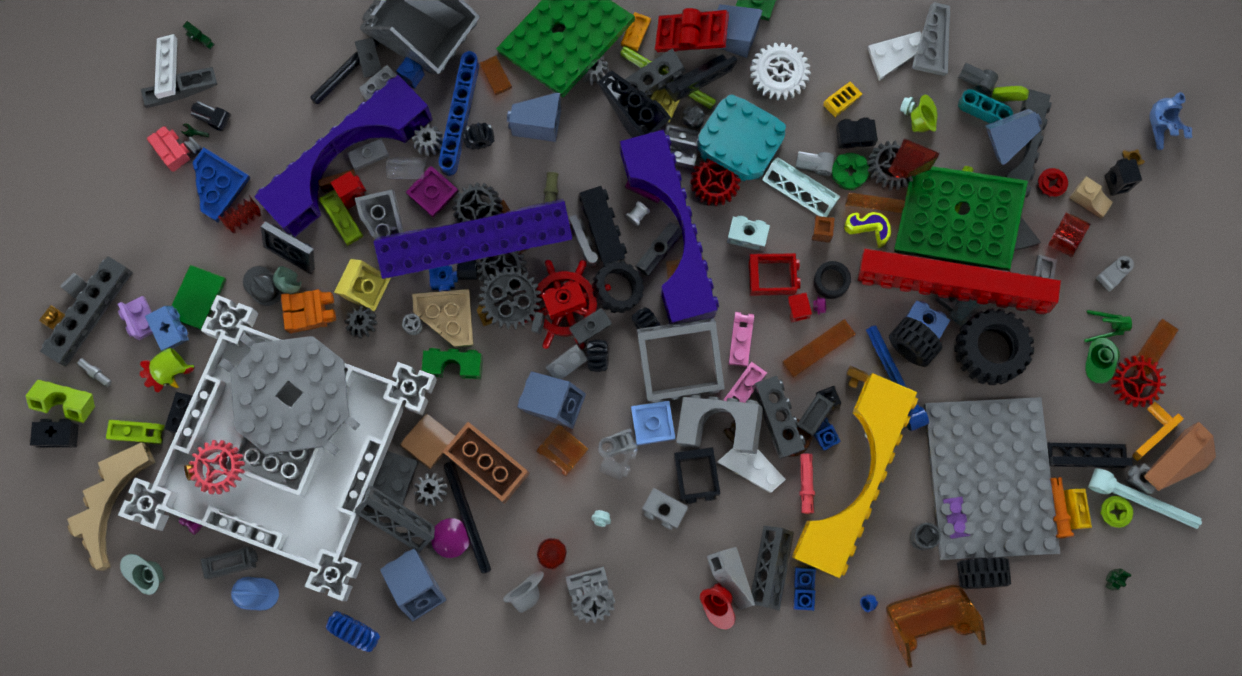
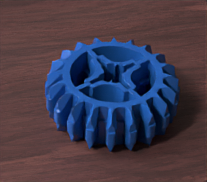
[326,611,380,652]

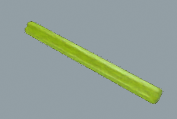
[620,46,716,109]

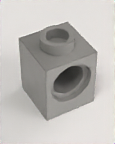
[1126,463,1156,495]

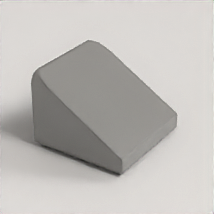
[60,273,87,299]

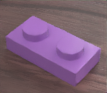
[943,497,970,539]

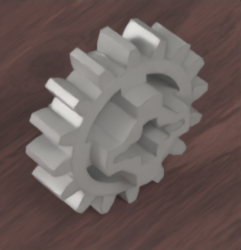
[571,582,615,623]

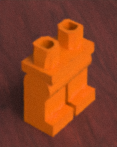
[281,289,336,334]

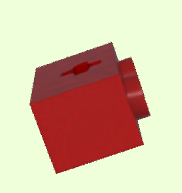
[330,171,367,210]

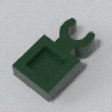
[183,21,215,50]
[1105,568,1131,591]

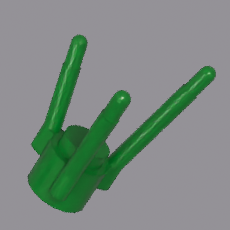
[1085,310,1132,343]

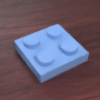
[631,401,676,446]

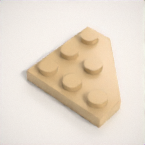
[412,289,474,348]

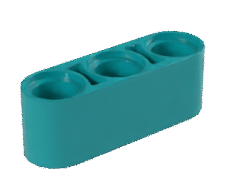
[958,89,1013,124]

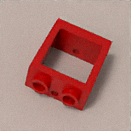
[748,253,801,296]

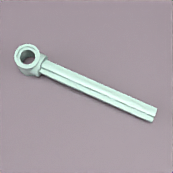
[1088,468,1202,529]

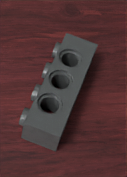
[625,48,686,98]
[752,376,806,459]

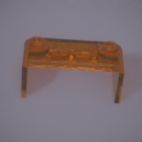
[886,585,986,668]

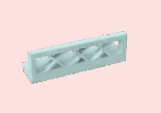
[762,157,840,217]

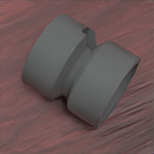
[909,523,941,551]

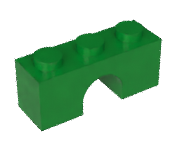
[422,348,483,380]

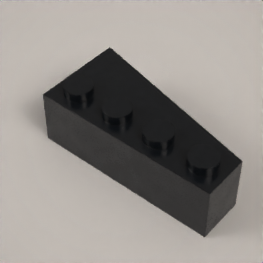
[578,186,627,266]

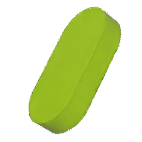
[992,86,1029,102]

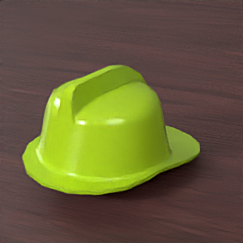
[910,94,938,132]

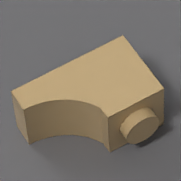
[1069,176,1113,219]

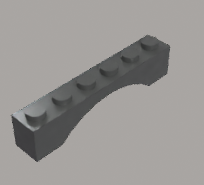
[1005,89,1052,197]

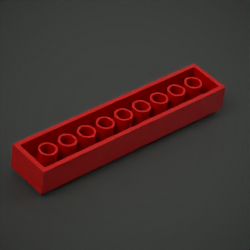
[857,248,1061,314]

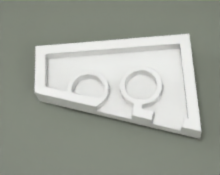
[867,31,922,81]
[717,448,786,493]

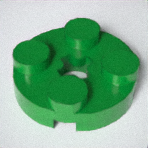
[831,153,869,190]

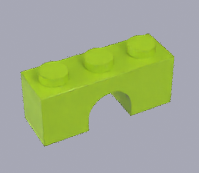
[25,380,95,423]

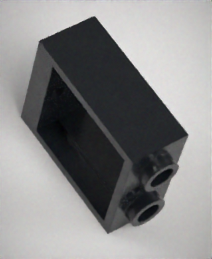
[674,447,721,504]

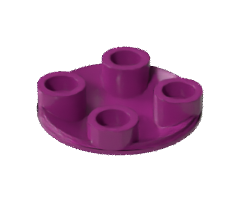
[431,518,470,558]

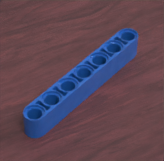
[439,51,479,176]

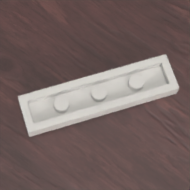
[154,34,177,99]

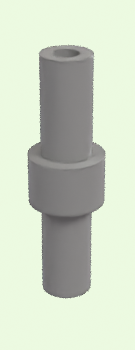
[77,358,112,387]

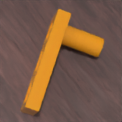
[1132,402,1184,461]

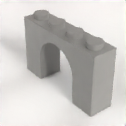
[676,395,763,454]

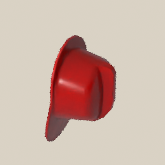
[700,583,735,630]

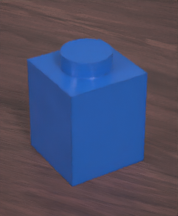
[396,57,425,89]

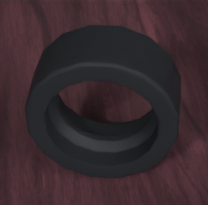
[814,261,851,299]

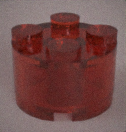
[1048,212,1091,257]

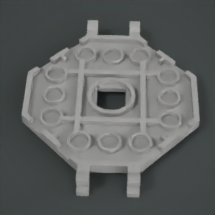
[219,334,360,456]

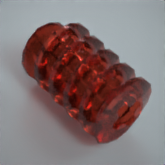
[218,195,262,234]

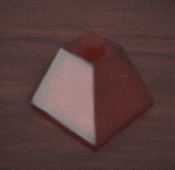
[889,138,940,179]

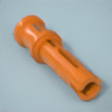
[1050,477,1074,538]

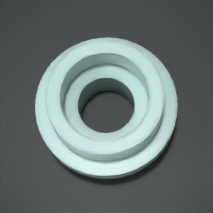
[900,97,916,115]
[591,510,611,527]

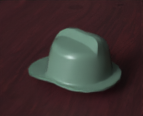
[120,554,165,595]

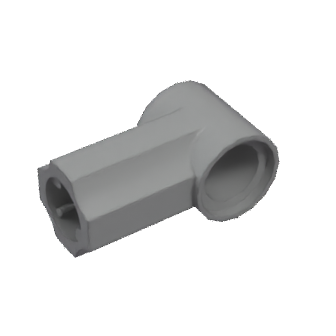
[795,151,834,176]

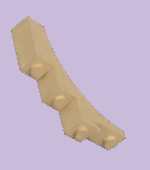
[67,442,156,571]

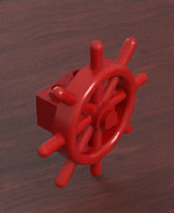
[519,259,611,349]

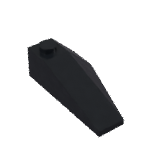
[597,70,671,138]

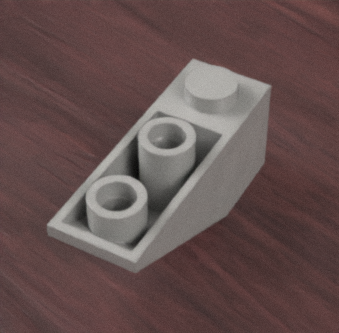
[707,547,755,610]

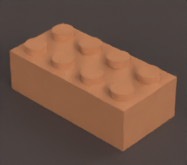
[442,422,530,504]

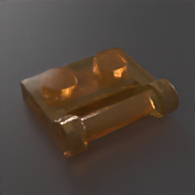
[536,424,589,476]

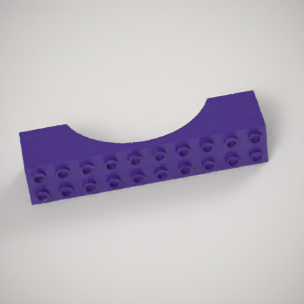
[254,75,433,237]
[620,129,719,324]
[373,199,572,279]

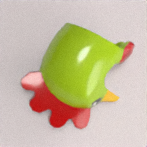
[140,348,195,392]

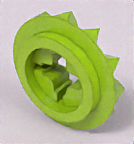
[1100,496,1133,528]

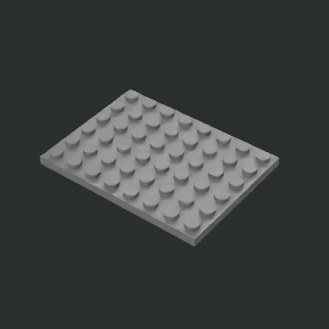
[924,397,1060,560]

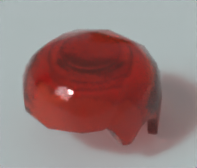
[536,538,567,569]

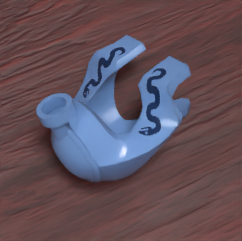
[1149,92,1193,150]

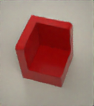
[788,292,812,323]

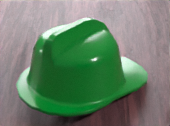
[1085,338,1120,383]

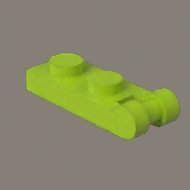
[106,420,165,445]

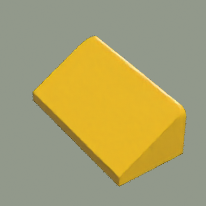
[1064,489,1092,530]

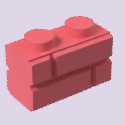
[147,126,190,172]

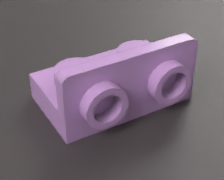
[118,296,153,340]

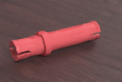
[799,453,815,514]

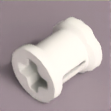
[626,201,650,226]

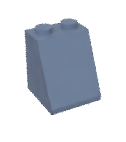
[714,4,763,58]
[507,93,562,142]
[985,109,1042,165]
[517,371,586,430]
[380,548,447,622]

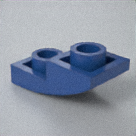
[814,417,841,451]
[794,567,816,611]

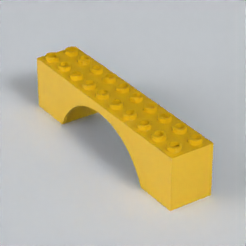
[792,373,918,578]

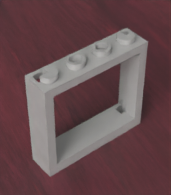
[637,318,725,403]

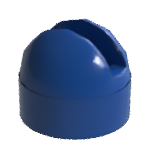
[860,595,878,612]

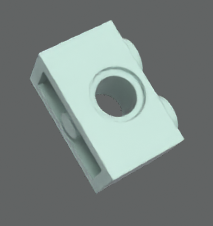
[727,216,770,252]

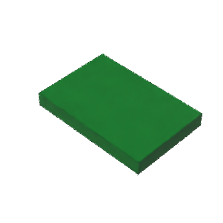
[171,265,227,330]

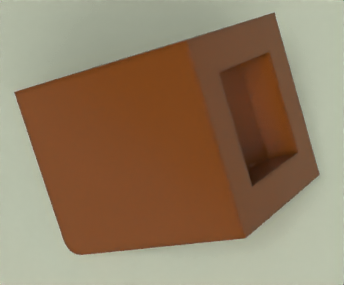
[812,216,835,243]

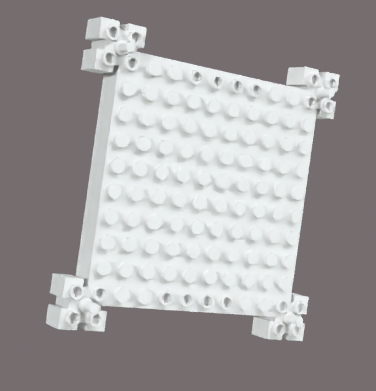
[118,295,437,602]

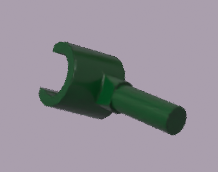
[181,123,209,137]

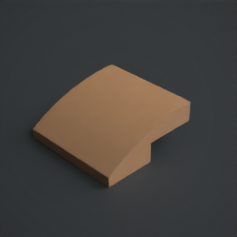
[400,413,455,469]

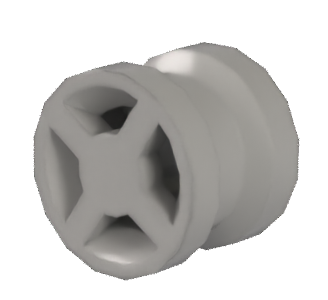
[402,314,423,335]

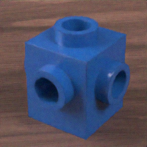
[429,265,458,292]

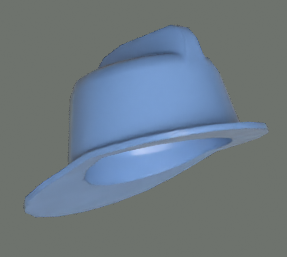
[231,577,279,611]

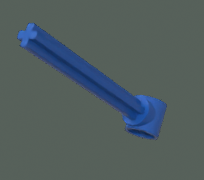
[866,325,929,432]

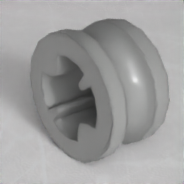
[183,136,202,155]

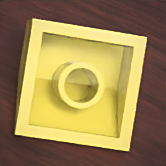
[334,259,391,312]

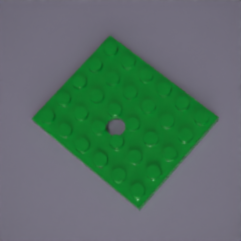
[496,0,636,98]
[894,163,1028,272]

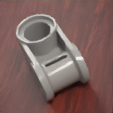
[1096,256,1134,292]
[598,429,638,458]

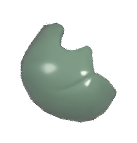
[272,266,302,294]

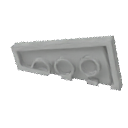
[912,2,950,76]

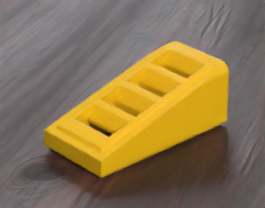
[823,81,863,118]

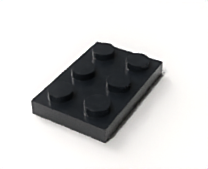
[261,221,315,274]

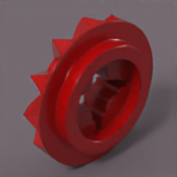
[1038,168,1068,197]

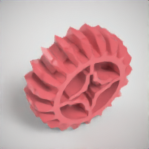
[188,440,245,495]

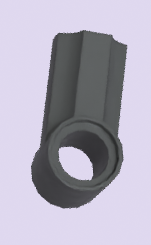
[958,63,999,94]

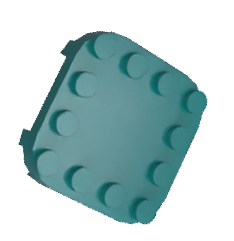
[697,94,786,182]

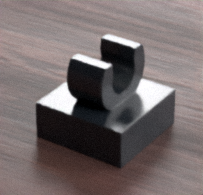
[815,386,841,408]

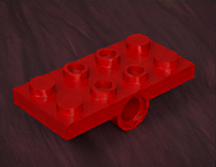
[655,8,729,53]

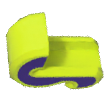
[844,212,891,248]

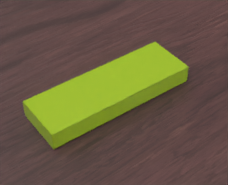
[319,190,364,246]

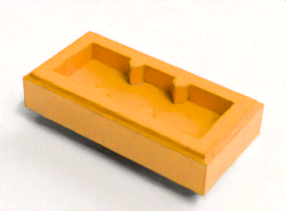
[621,12,651,52]

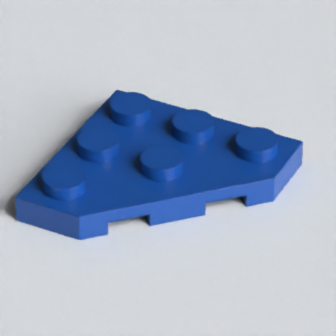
[193,147,251,223]

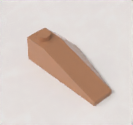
[1144,422,1216,491]

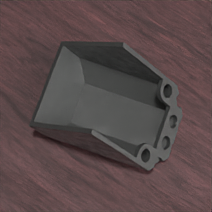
[360,0,480,74]

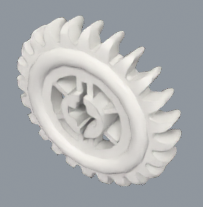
[750,43,811,101]

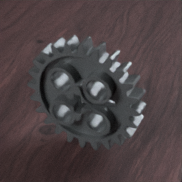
[479,267,542,330]

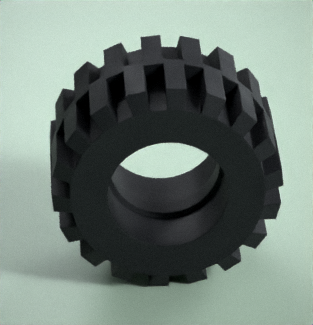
[889,317,942,367]
[957,557,1012,589]

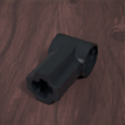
[190,101,231,131]

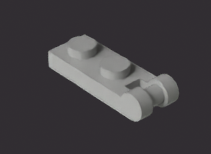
[569,215,598,268]

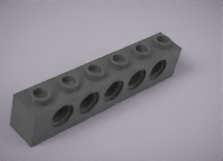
[40,256,133,367]

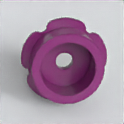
[813,296,826,315]

